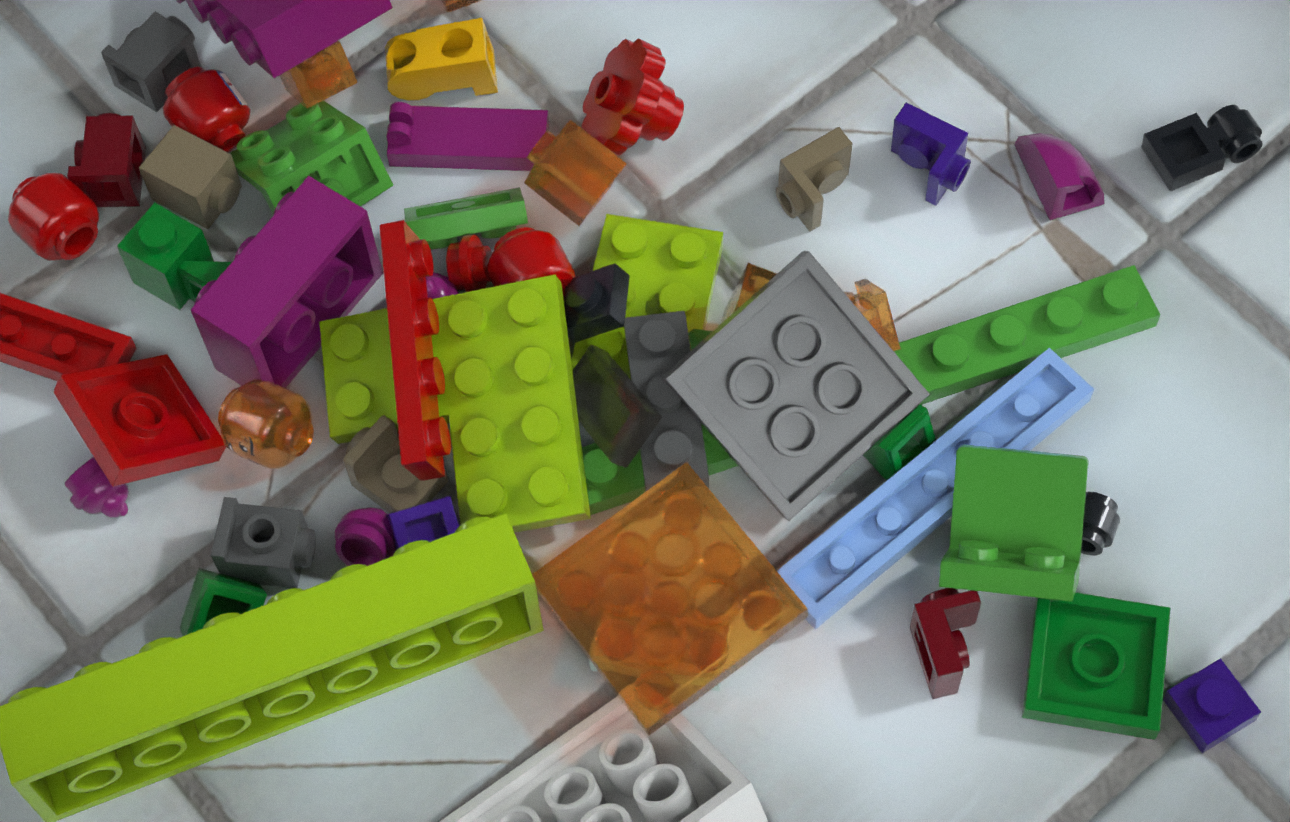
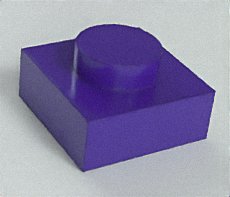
[385,496,459,550]
[1163,658,1261,753]

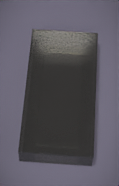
[572,344,662,468]

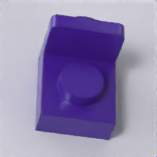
[891,102,971,206]

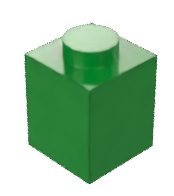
[117,202,214,310]

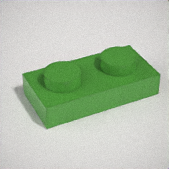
[404,187,528,250]

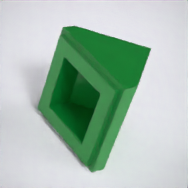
[863,405,936,481]

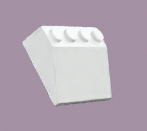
[439,679,768,822]

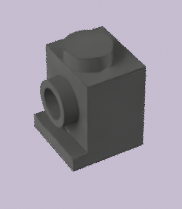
[101,11,201,112]
[210,497,316,588]

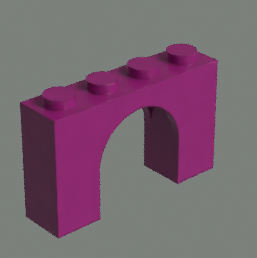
[176,0,393,79]

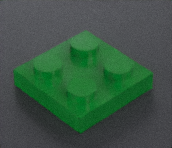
[1022,592,1171,740]

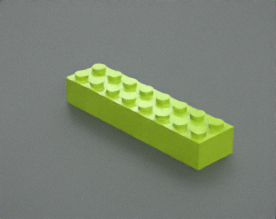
[0,513,544,822]

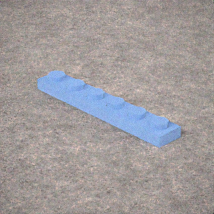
[772,348,1094,630]

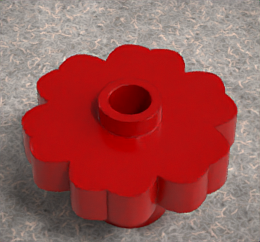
[580,39,684,156]

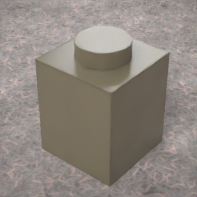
[139,125,242,229]

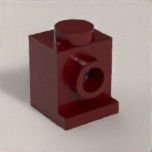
[67,113,146,207]

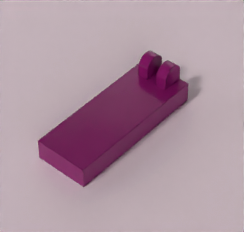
[386,102,549,172]

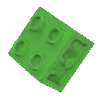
[229,99,394,214]
[939,445,1089,601]

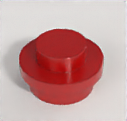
[446,235,492,292]

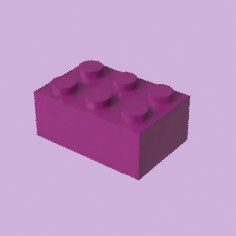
[190,176,383,405]

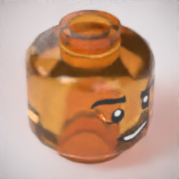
[218,379,314,469]

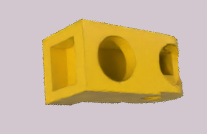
[385,18,498,101]

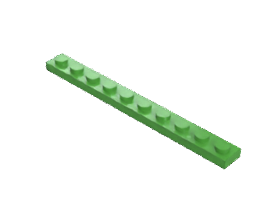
[582,265,1161,515]

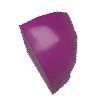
[1014,133,1105,220]

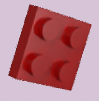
[53,354,227,487]

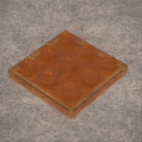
[532,462,808,736]

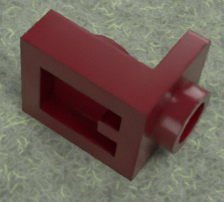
[910,588,981,699]

